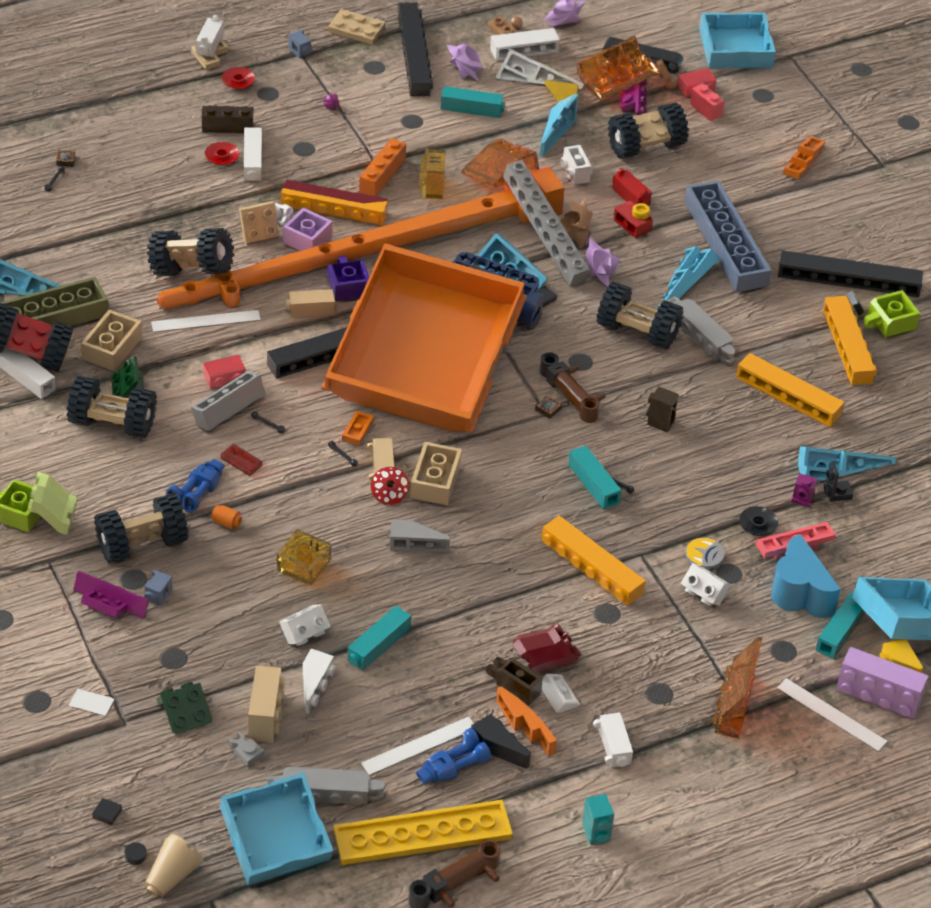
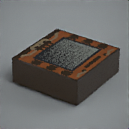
[56,150,76,167]
[535,396,562,419]

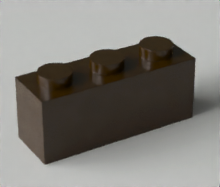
[202,105,254,133]

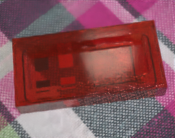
[221,443,262,476]

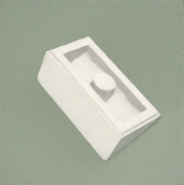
[542,674,580,713]

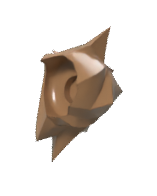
[560,197,593,249]

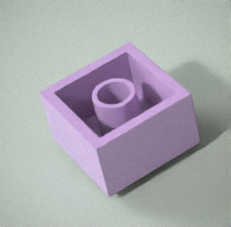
[283,208,333,251]

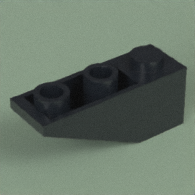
[471,714,531,769]

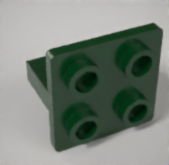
[111,355,144,397]

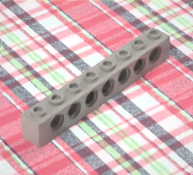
[503,160,590,286]

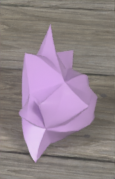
[543,0,586,26]
[447,44,484,82]
[586,236,620,287]

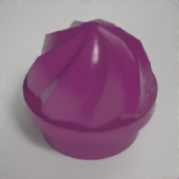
[323,93,340,110]

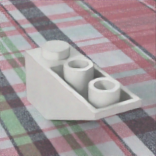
[303,649,336,714]

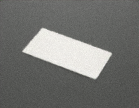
[68,689,114,716]

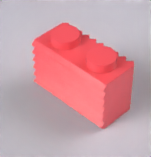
[678,68,717,98]
[690,83,725,121]
[203,355,246,389]

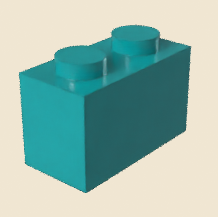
[582,794,614,845]

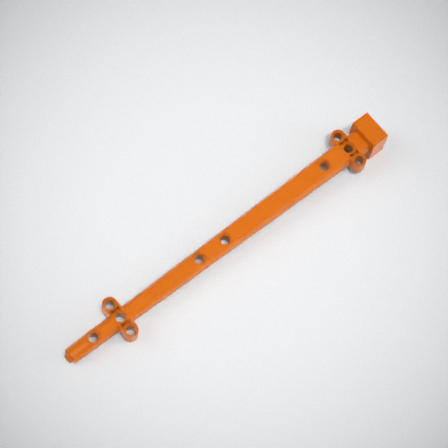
[157,167,565,310]

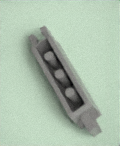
[667,296,736,365]
[266,767,386,805]

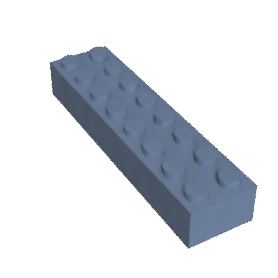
[685,181,771,292]

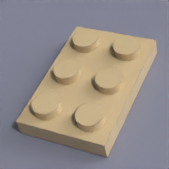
[328,9,386,45]

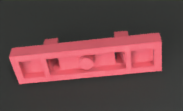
[756,522,836,559]

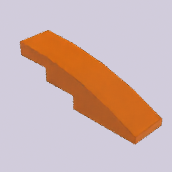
[783,136,826,179]
[496,686,557,756]

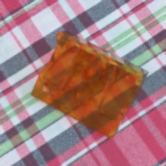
[577,35,659,101]
[461,138,539,187]
[712,636,763,739]

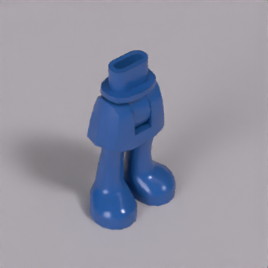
[166,459,225,512]
[416,728,492,785]

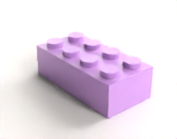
[836,647,928,719]

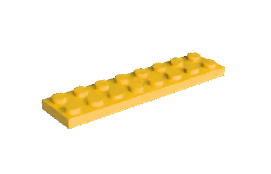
[333,800,513,865]

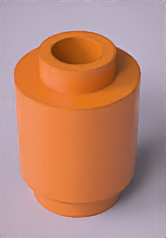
[211,505,242,530]

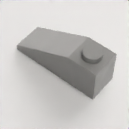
[390,519,450,553]

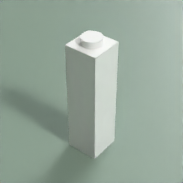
[244,128,262,181]
[0,346,56,399]

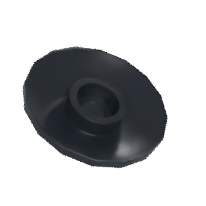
[739,506,778,536]

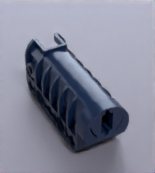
[453,252,543,328]

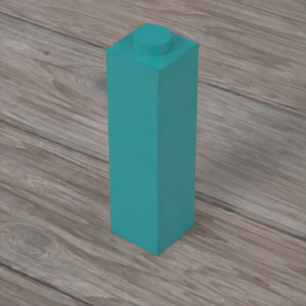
[440,86,506,118]
[568,445,622,510]
[815,592,866,659]
[347,606,411,670]

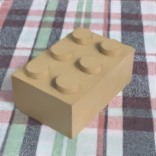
[81,310,142,372]
[410,442,462,506]
[248,666,285,743]

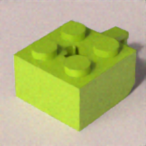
[864,290,920,338]
[0,479,40,532]

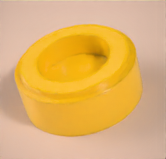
[632,203,650,220]

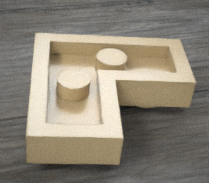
[191,39,228,70]

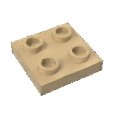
[239,201,279,244]

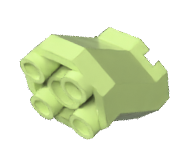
[27,472,78,535]

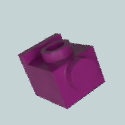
[791,473,818,507]

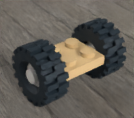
[608,103,689,158]
[147,228,234,276]
[596,281,684,349]
[67,376,157,438]
[94,493,189,563]

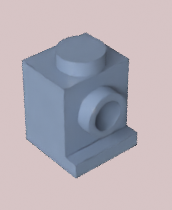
[288,30,312,58]
[144,569,172,606]

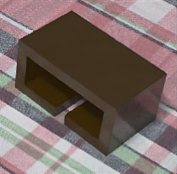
[646,386,679,432]

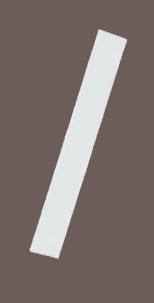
[151,310,261,332]
[777,678,887,751]
[361,717,474,775]

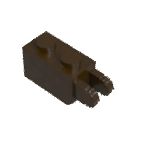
[485,657,543,706]

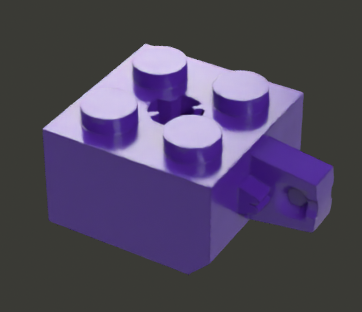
[327,256,369,302]

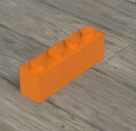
[359,138,406,197]

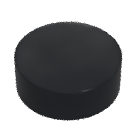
[124,842,147,865]

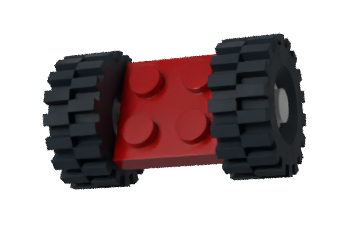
[0,303,73,372]

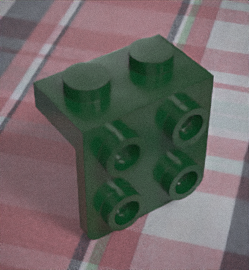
[157,682,212,734]

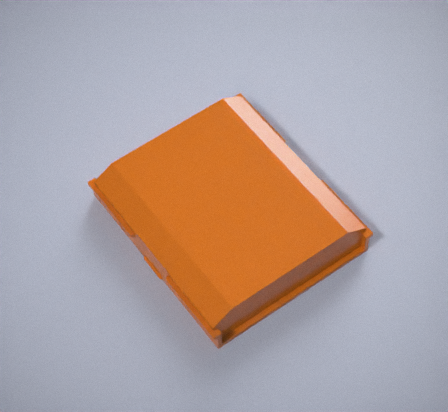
[321,243,527,433]

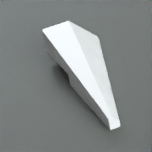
[496,49,584,89]

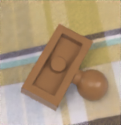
[487,15,523,35]
[655,59,678,90]

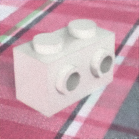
[561,145,593,185]
[681,563,731,606]
[279,604,331,646]

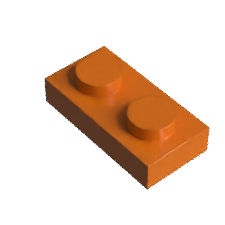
[342,410,374,446]

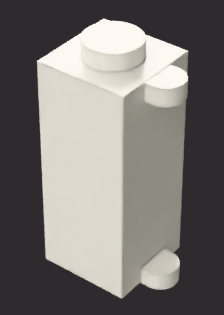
[196,15,224,57]
[593,712,633,768]

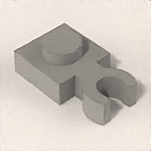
[228,731,264,767]

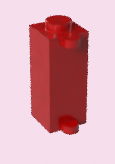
[612,168,652,206]

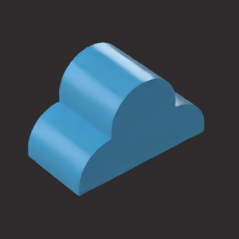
[771,534,841,618]

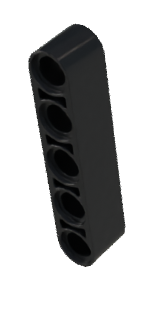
[602,37,683,74]

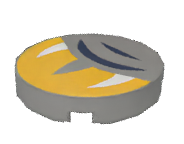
[685,538,725,571]

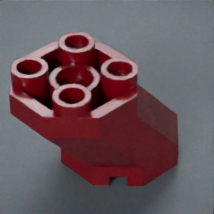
[513,623,582,675]

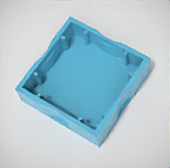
[699,12,776,69]
[852,577,931,640]
[219,773,333,886]

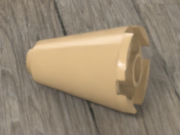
[145,834,204,897]

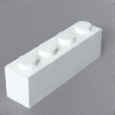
[490,28,559,61]

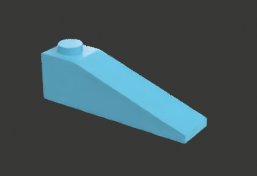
[540,94,579,157]
[478,233,548,289]

